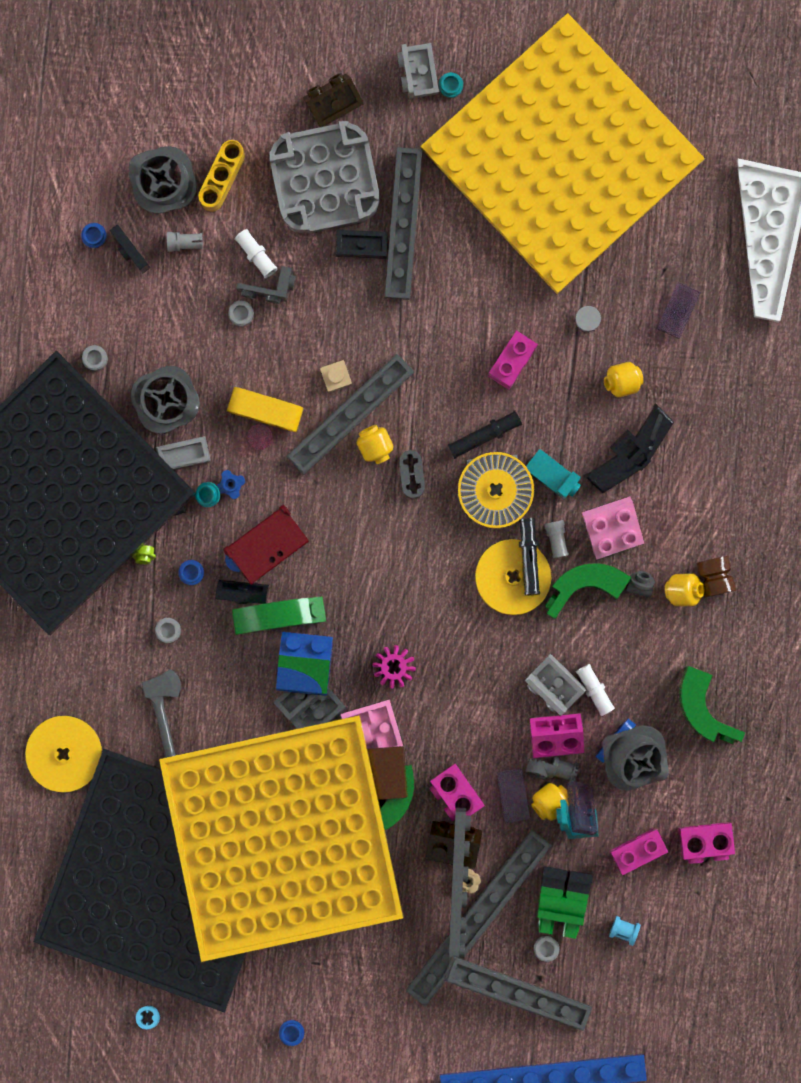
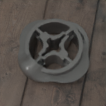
[129,146,197,214]
[131,366,200,433]
[602,725,669,790]

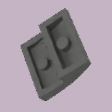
[273,687,348,729]

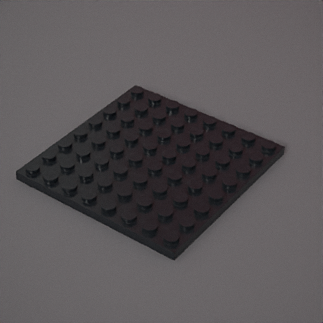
[0,350,196,636]
[33,749,247,1013]

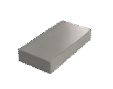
[156,436,211,470]

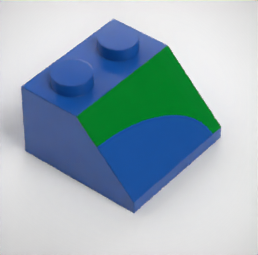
[276,632,333,696]

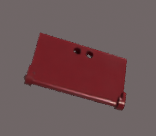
[223,504,309,585]

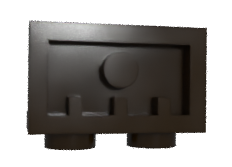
[303,73,364,127]

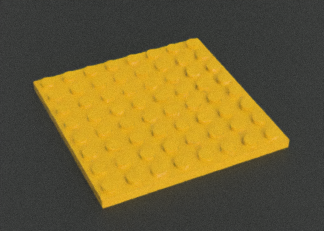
[421,13,705,294]
[159,715,403,962]

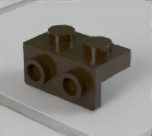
[425,821,482,869]

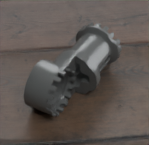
[525,756,579,785]

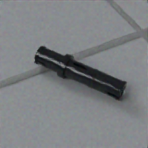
[448,411,522,459]
[519,518,540,596]

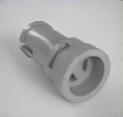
[167,232,203,252]
[544,520,569,558]

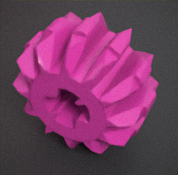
[372,645,416,689]

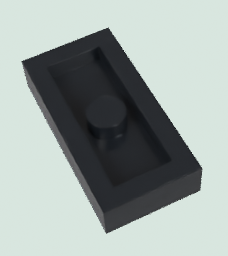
[110,224,150,274]
[336,230,387,259]
[215,580,269,604]

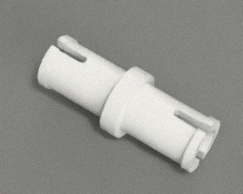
[235,229,278,278]
[576,664,615,716]

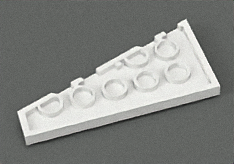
[737,158,801,323]

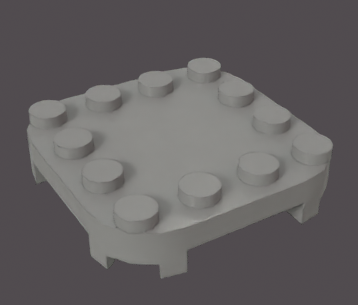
[270,121,379,233]

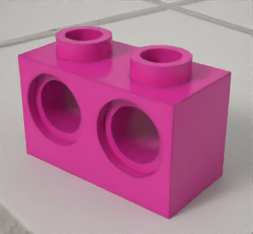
[488,330,538,390]
[530,713,584,758]
[429,763,485,821]
[678,822,735,864]
[609,828,668,875]

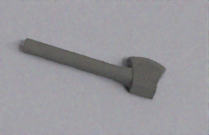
[142,669,181,758]

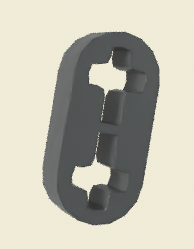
[399,450,425,499]

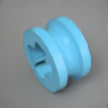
[136,1006,160,1030]

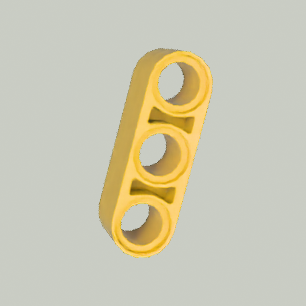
[198,140,245,212]
[227,387,304,432]

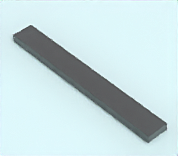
[405,829,552,1007]

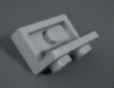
[397,43,439,99]
[525,654,587,716]

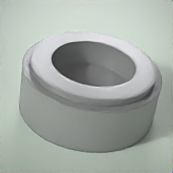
[228,301,254,327]
[575,306,601,332]
[82,345,108,371]
[155,618,181,643]
[534,935,559,962]

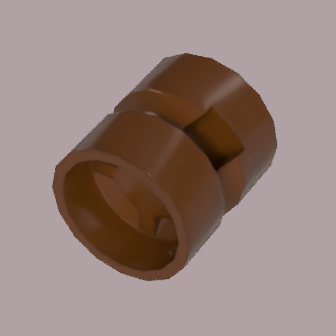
[696,556,736,598]

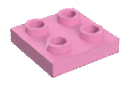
[582,496,644,560]
[341,700,403,749]

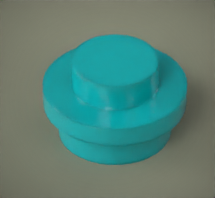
[438,72,463,98]
[195,482,220,507]

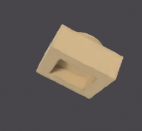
[320,360,352,393]

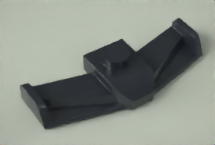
[584,403,674,494]

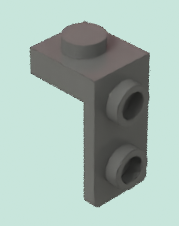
[236,266,296,304]

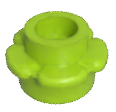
[132,545,156,565]

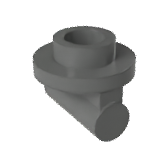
[626,571,655,598]

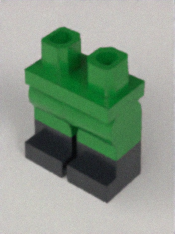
[536,866,593,939]

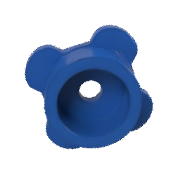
[217,470,245,499]

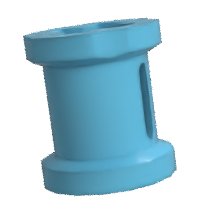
[609,916,641,946]

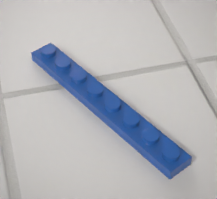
[440,1054,647,1083]

